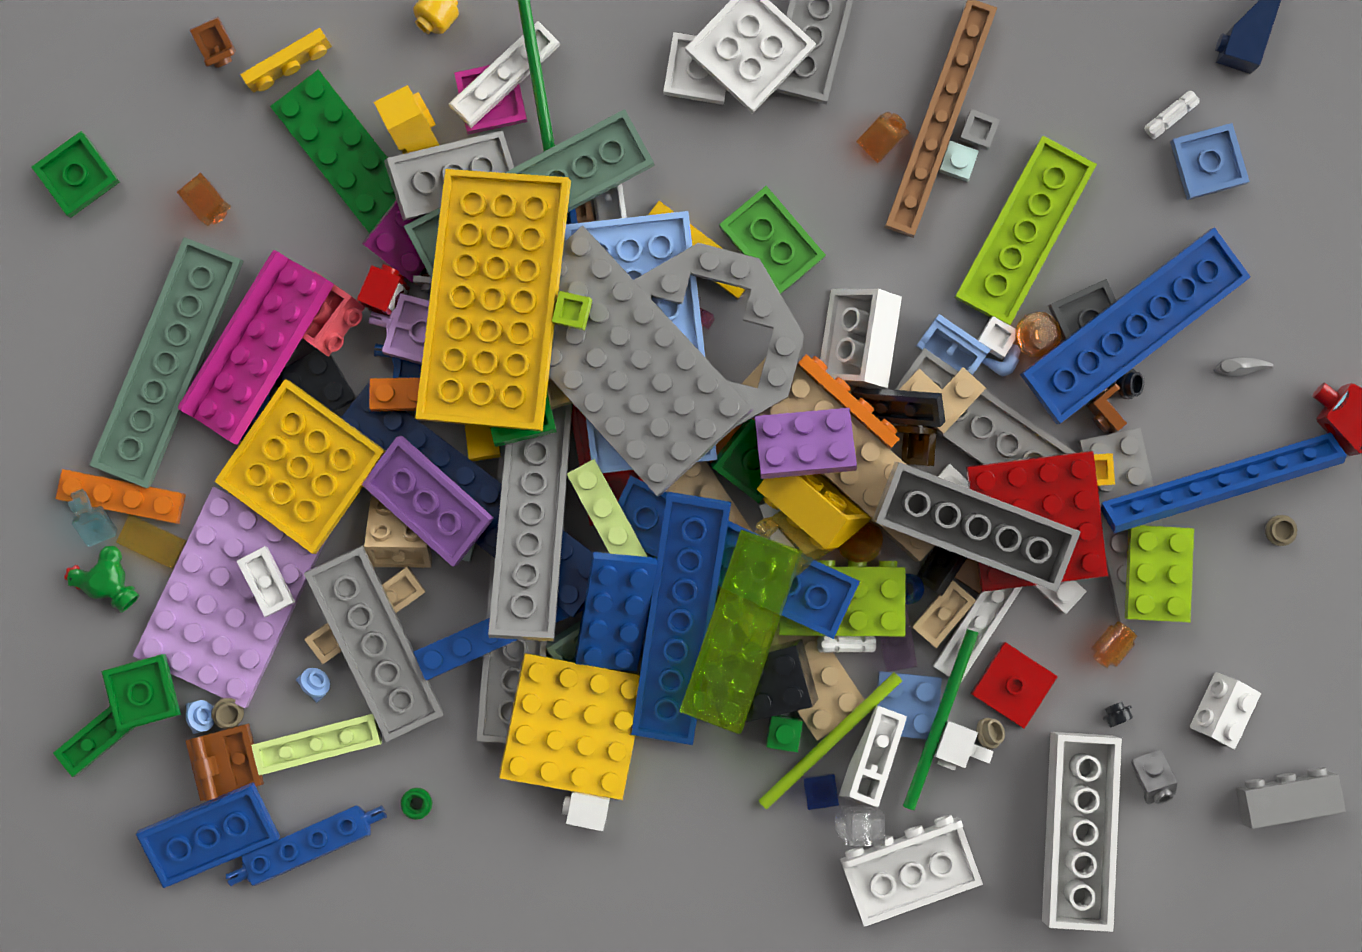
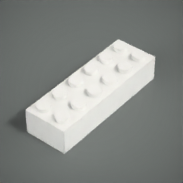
[1042,732,1122,932]

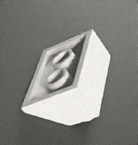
[820,289,902,388]

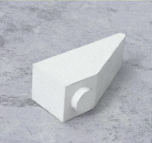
[839,706,907,807]

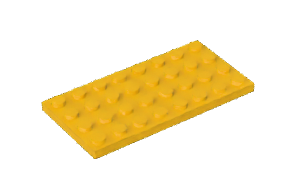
[415,169,571,431]

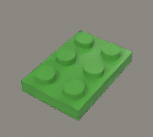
[719,185,826,295]

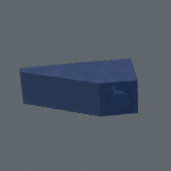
[1215,0,1281,74]

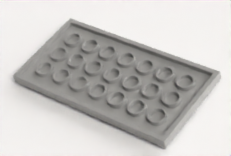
[549,225,753,497]

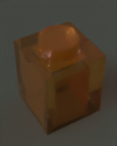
[177,172,231,226]

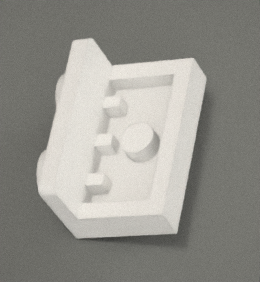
[1190,672,1261,750]

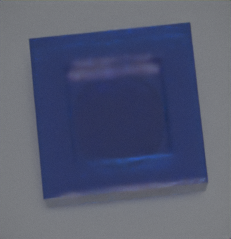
[803,773,839,810]

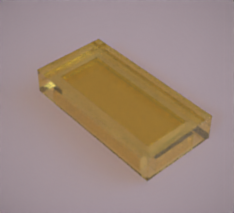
[116,514,187,569]

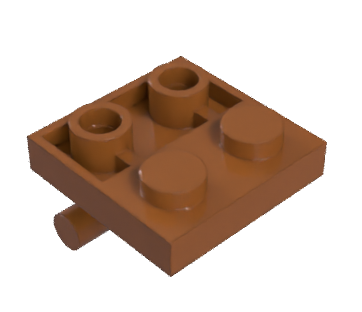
[185,723,264,801]

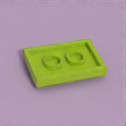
[1125,525,1194,623]

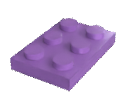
[755,408,857,479]

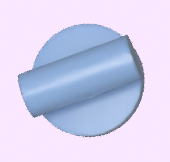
[296,668,330,703]
[185,700,214,734]

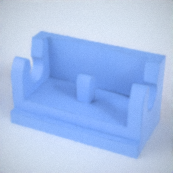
[916,314,991,375]

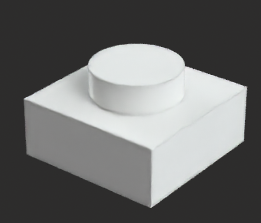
[978,316,1020,360]

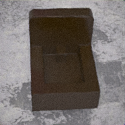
[895,424,937,466]

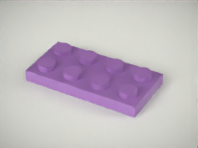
[362,436,494,567]

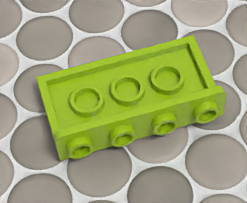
[779,560,906,637]

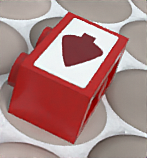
[357,264,410,316]

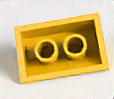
[757,474,871,550]

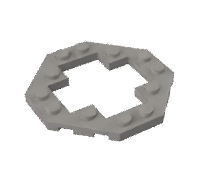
[634,243,804,429]

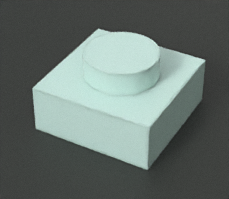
[939,141,979,182]

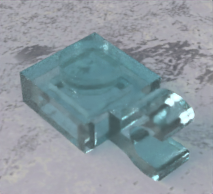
[68,489,118,547]

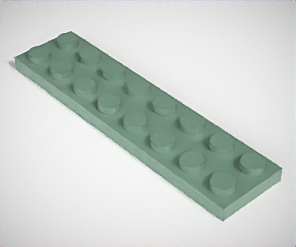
[404,109,655,279]
[89,237,244,488]

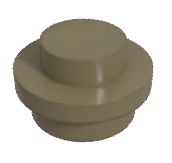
[1265,515,1297,546]
[211,698,244,729]
[976,718,1005,750]

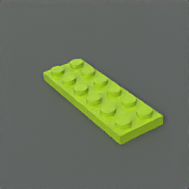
[954,136,1097,325]

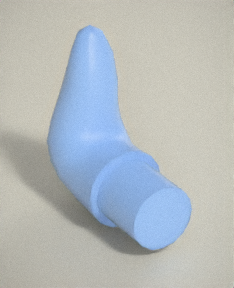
[982,344,1022,376]

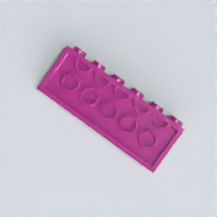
[178,250,334,445]

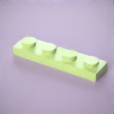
[567,459,648,557]
[251,714,382,775]

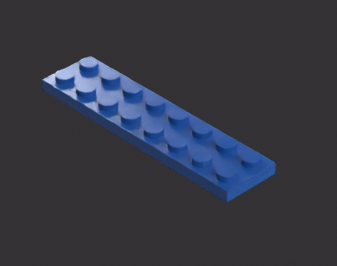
[1020,227,1251,424]
[618,476,860,639]
[631,492,731,745]

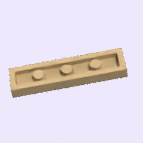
[304,566,426,664]

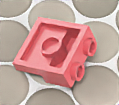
[302,271,365,357]

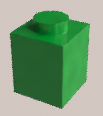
[765,715,803,753]

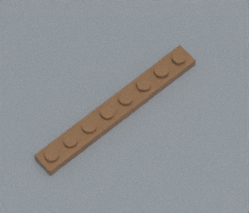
[884,0,997,238]

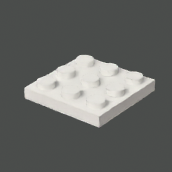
[685,0,816,114]

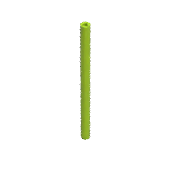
[758,672,903,810]

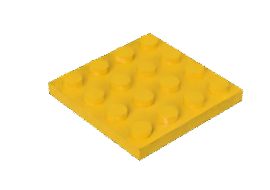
[214,379,386,554]
[499,653,640,800]

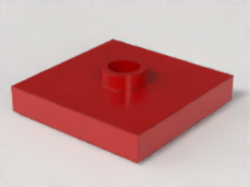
[970,642,1058,729]

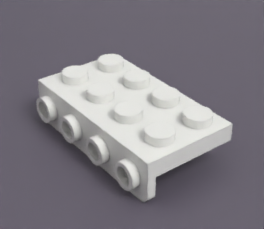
[840,815,983,927]

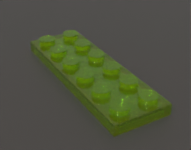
[679,530,803,734]

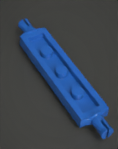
[226,805,387,886]

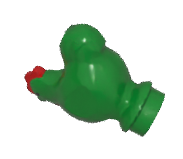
[64,545,140,613]

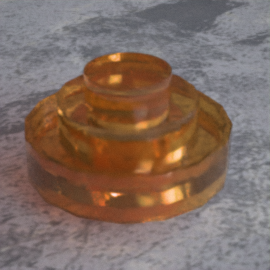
[1015,312,1061,358]
[837,522,883,562]

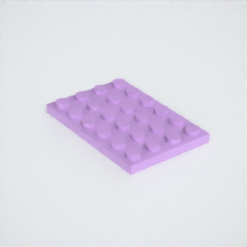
[133,487,327,708]

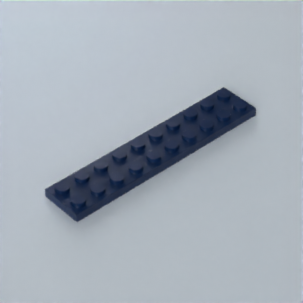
[341,383,593,618]

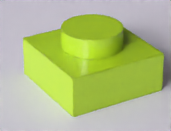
[552,291,592,331]

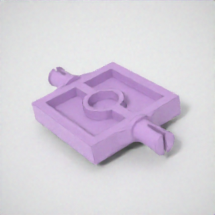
[369,293,429,365]

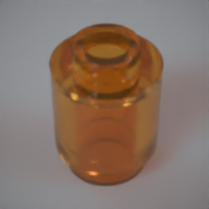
[1091,621,1138,668]

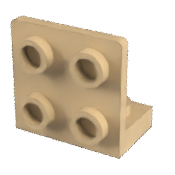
[364,495,432,568]

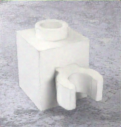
[934,720,993,770]

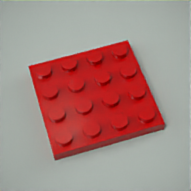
[966,451,1108,592]

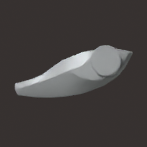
[1213,357,1273,376]

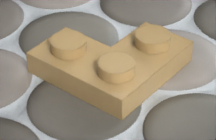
[899,367,986,435]

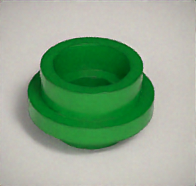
[401,788,433,820]

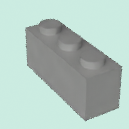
[1236,767,1346,829]

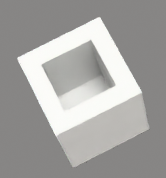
[562,791,610,831]

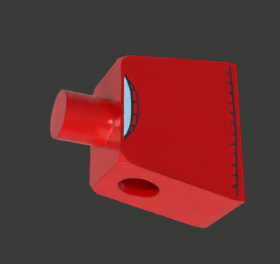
[1312,382,1362,456]

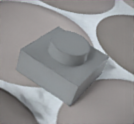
[959,109,1000,151]

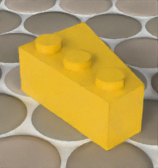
[374,85,439,154]

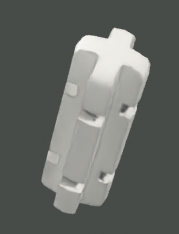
[1144,90,1200,139]
[817,636,877,653]

